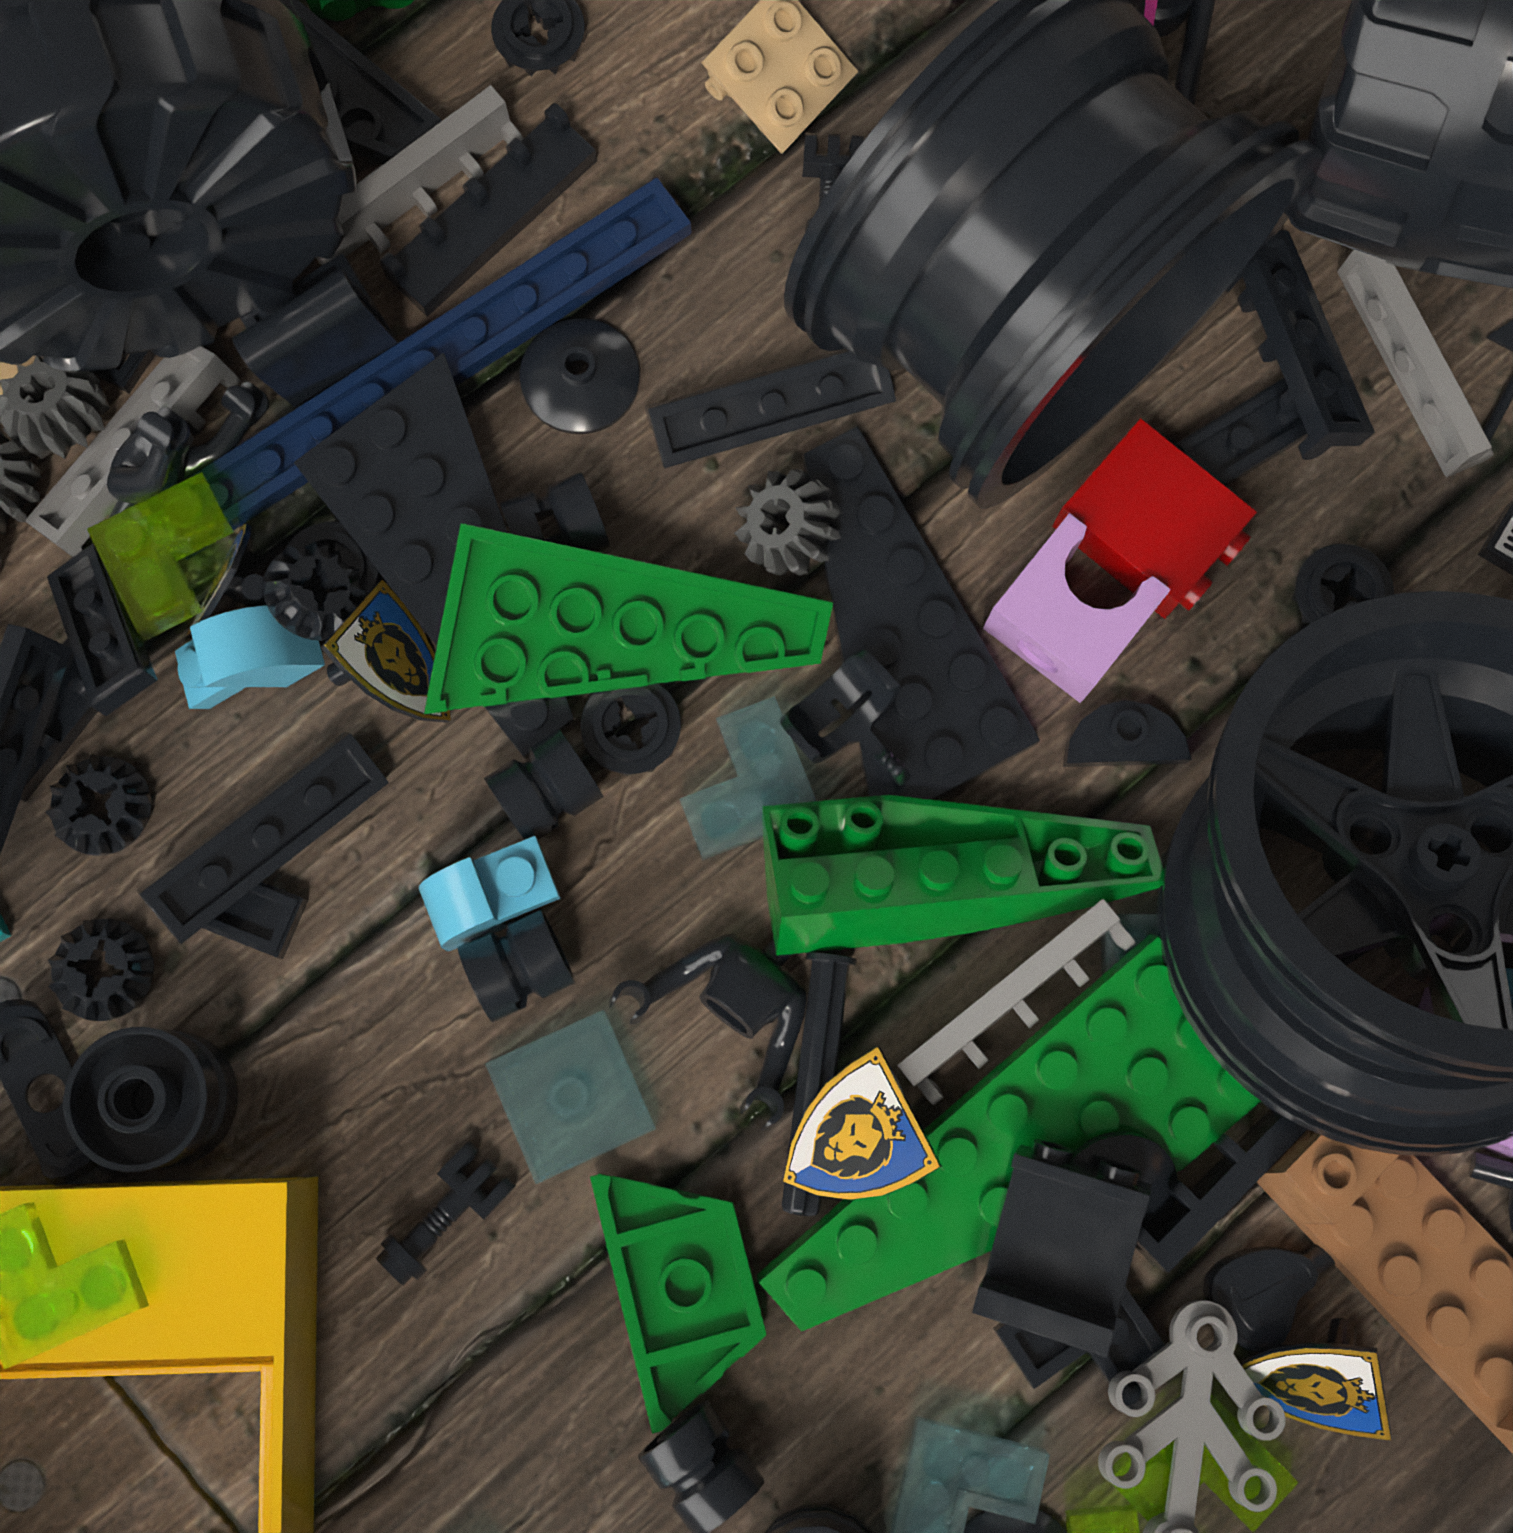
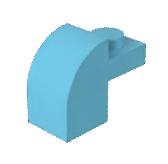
[175,605,325,709]
[419,836,561,952]

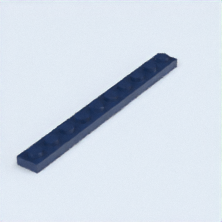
[147,178,692,560]

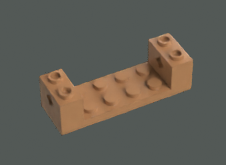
[1257,1129,1513,1454]

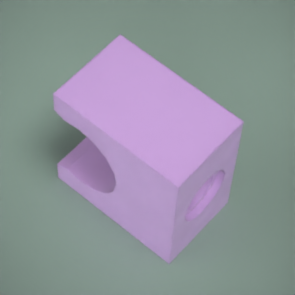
[983,513,1171,703]

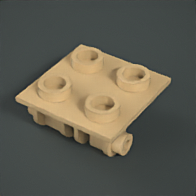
[701,0,858,154]

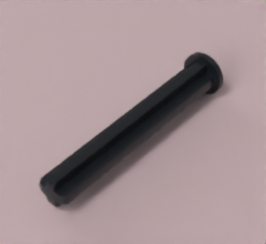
[782,952,857,1216]

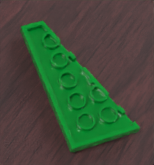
[424,523,833,714]

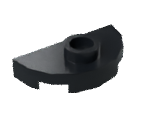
[1063,700,1192,767]

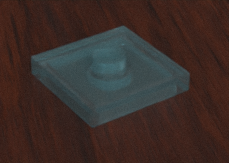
[485,1010,657,1184]

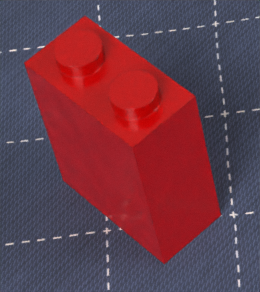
[1052,418,1257,619]

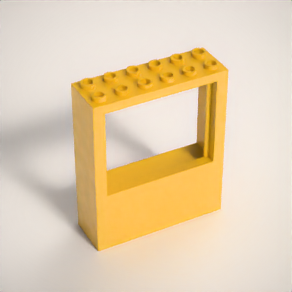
[0,1177,318,1533]

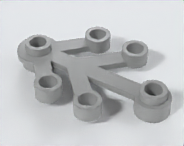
[1098,1300,1286,1533]

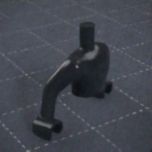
[107,381,270,531]
[609,933,807,1131]

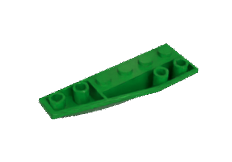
[762,795,1164,956]

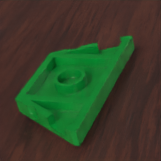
[590,1173,767,1434]

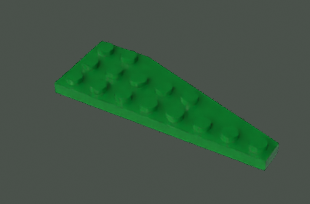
[757,934,1260,1332]

